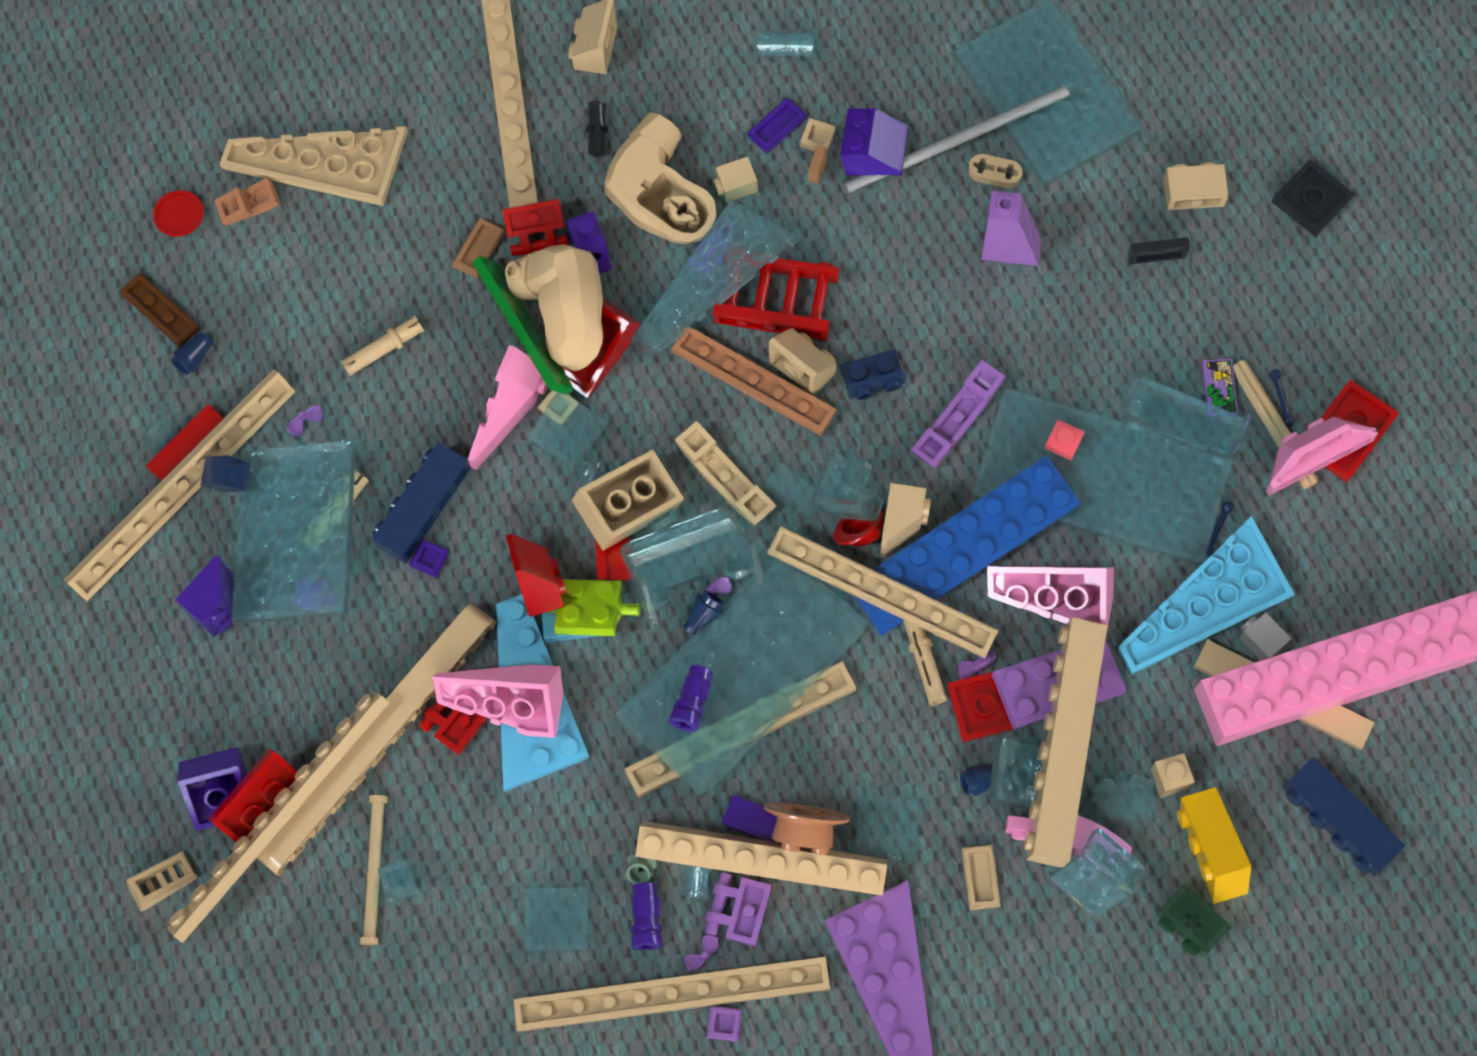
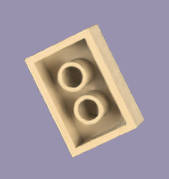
[572,449,684,550]

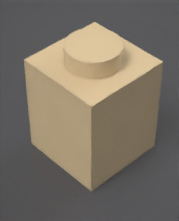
[713,157,758,203]
[1150,753,1195,798]

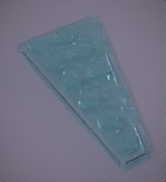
[631,199,800,356]

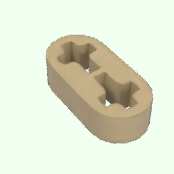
[968,154,1022,188]

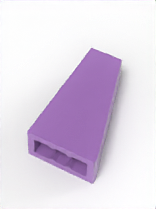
[981,191,1041,266]

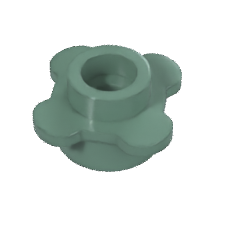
[625,854,657,884]

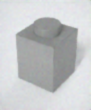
[1239,612,1292,661]

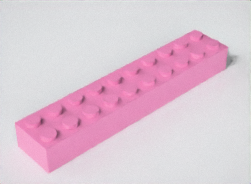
[1194,591,1477,746]

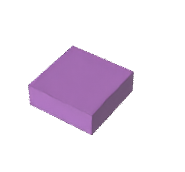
[707,1006,742,1042]

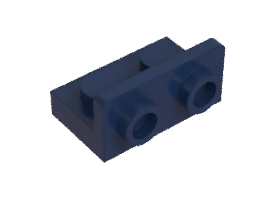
[839,349,906,400]

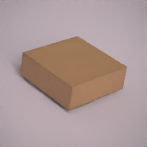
[808,146,827,184]

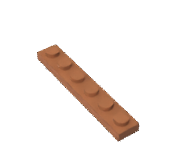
[671,325,837,437]

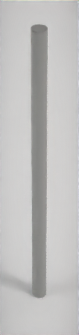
[844,85,1070,193]

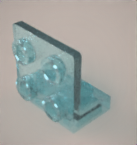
[1050,827,1145,918]

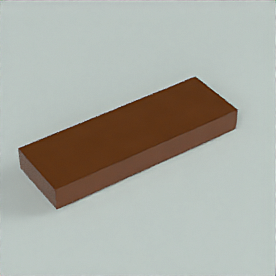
[119,272,200,348]

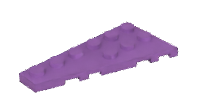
[824,881,933,1056]

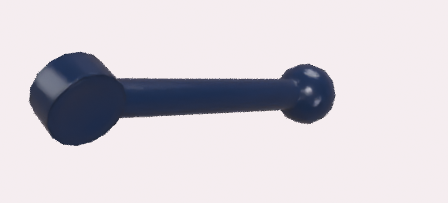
[1269,369,1294,427]
[1201,502,1233,557]

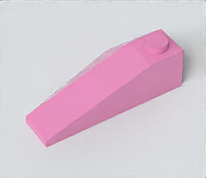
[468,345,548,470]
[988,566,1114,625]
[433,664,564,738]

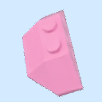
[1266,417,1378,496]

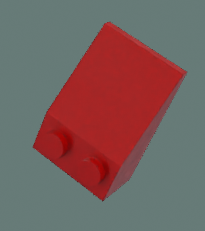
[561,299,641,398]

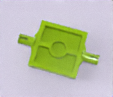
[545,579,640,636]

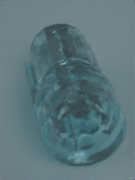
[757,31,815,59]

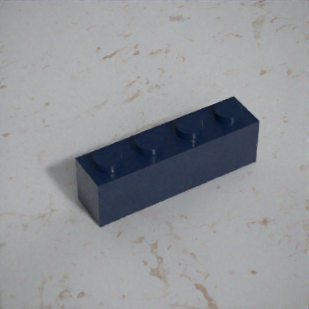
[372,442,471,564]
[1282,757,1405,876]

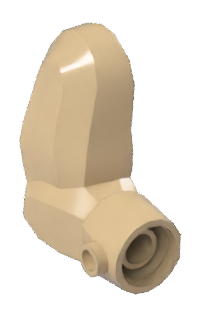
[605,113,716,245]
[505,244,603,371]

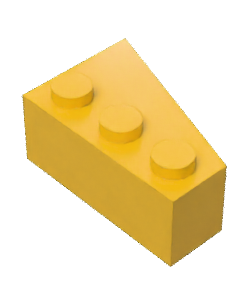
[1177,787,1251,904]

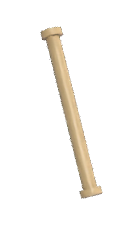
[360,795,388,945]

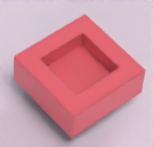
[1044,420,1085,461]

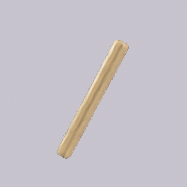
[1233,360,1318,489]

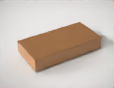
[452,218,505,279]

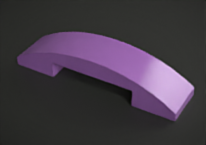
[911,360,1006,469]

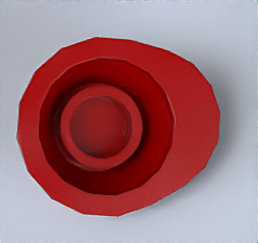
[833,505,884,547]

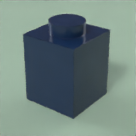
[200,455,251,492]

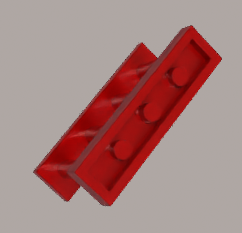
[713,249,839,341]

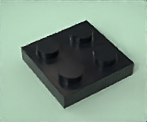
[1271,159,1355,237]

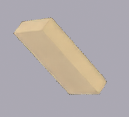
[961,844,1001,910]

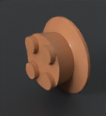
[763,802,850,855]

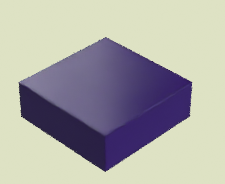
[409,539,450,579]

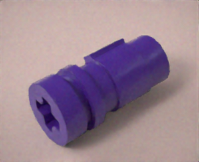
[668,665,713,732]
[631,883,663,950]

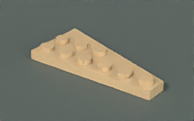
[220,126,408,206]

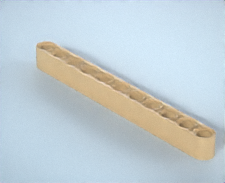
[257,603,496,876]

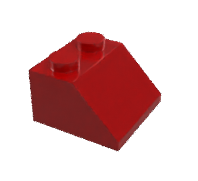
[505,534,566,617]

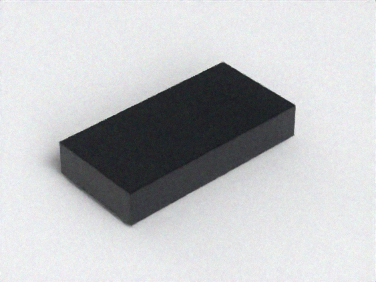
[1128,237,1190,265]

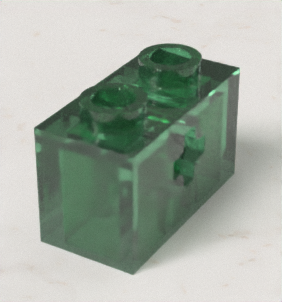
[1155,883,1232,958]

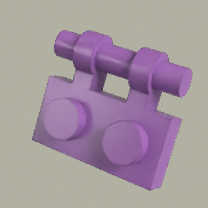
[705,873,772,947]

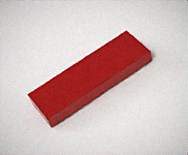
[146,404,224,481]

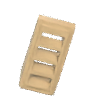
[126,851,197,912]

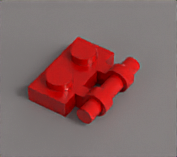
[502,198,568,257]
[418,702,488,756]

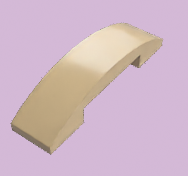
[675,421,777,527]

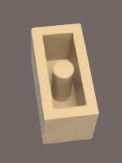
[1163,162,1228,210]

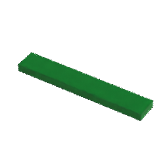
[473,256,575,395]

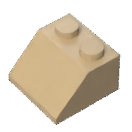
[568,0,618,75]
[769,328,836,396]
[880,483,931,558]

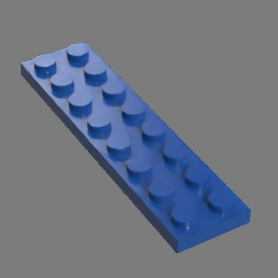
[854,455,1081,637]

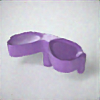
[286,405,323,436]
[700,576,731,594]
[957,650,997,680]
[684,935,719,972]

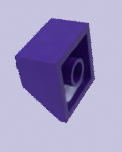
[840,108,909,175]
[175,555,235,637]
[177,747,247,831]

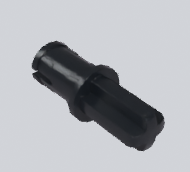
[586,101,608,157]

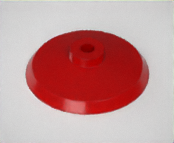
[153,190,204,237]

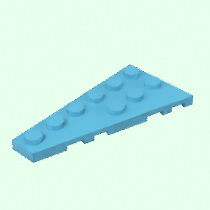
[1117,516,1295,675]
[496,594,590,792]

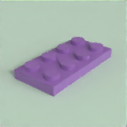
[991,640,1127,730]

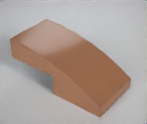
[214,177,281,226]

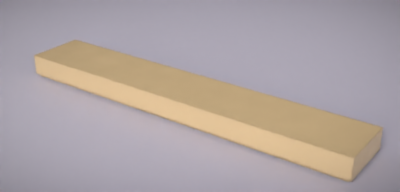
[1193,639,1375,751]

